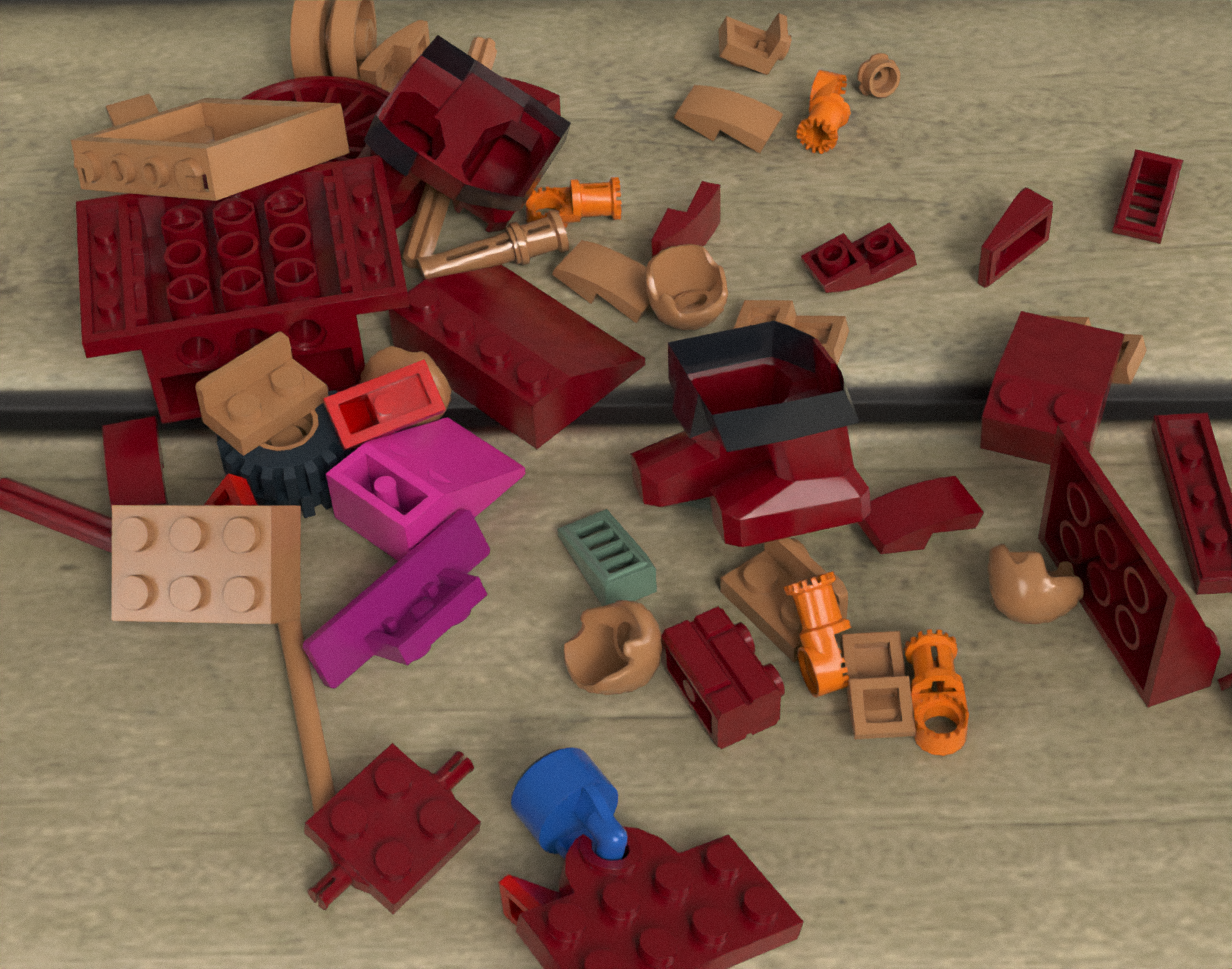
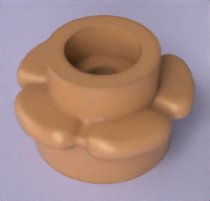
[857,53,901,98]

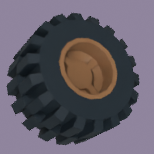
[216,383,357,518]

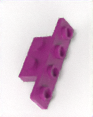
[303,509,490,689]

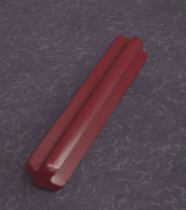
[0,477,112,553]

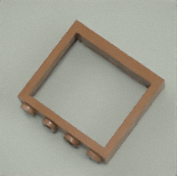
[71,98,349,201]

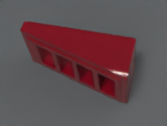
[1112,149,1183,244]
[977,188,1053,288]

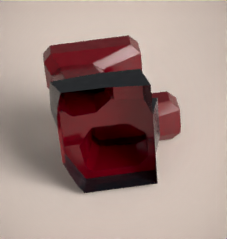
[357,35,571,233]
[630,321,871,547]

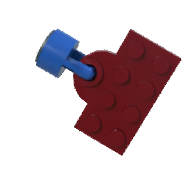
[511,748,804,969]

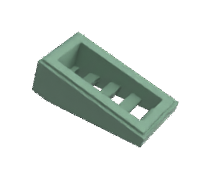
[557,509,657,606]

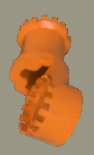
[796,70,851,154]
[526,177,622,228]
[784,571,852,698]
[904,629,969,756]

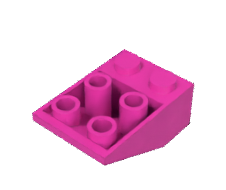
[326,417,526,561]

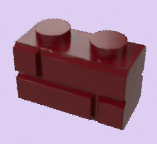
[661,606,785,749]

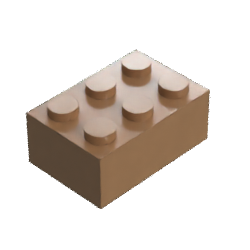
[111,505,301,624]

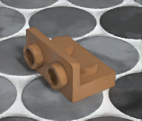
[195,331,328,456]
[720,537,848,663]

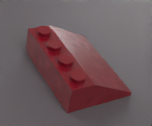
[388,265,645,449]
[1038,422,1221,707]

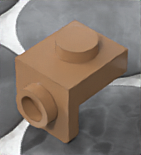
[718,13,792,75]

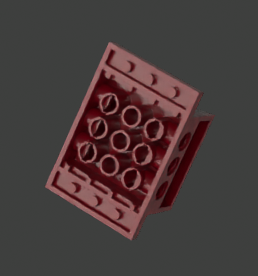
[76,155,410,424]

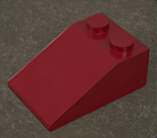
[980,311,1125,465]

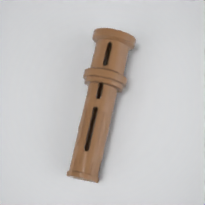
[417,209,569,280]

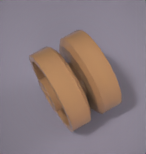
[290,0,377,80]

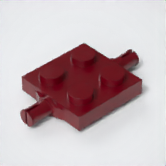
[304,743,481,915]

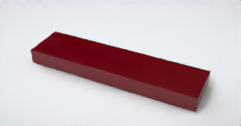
[1151,413,1232,595]

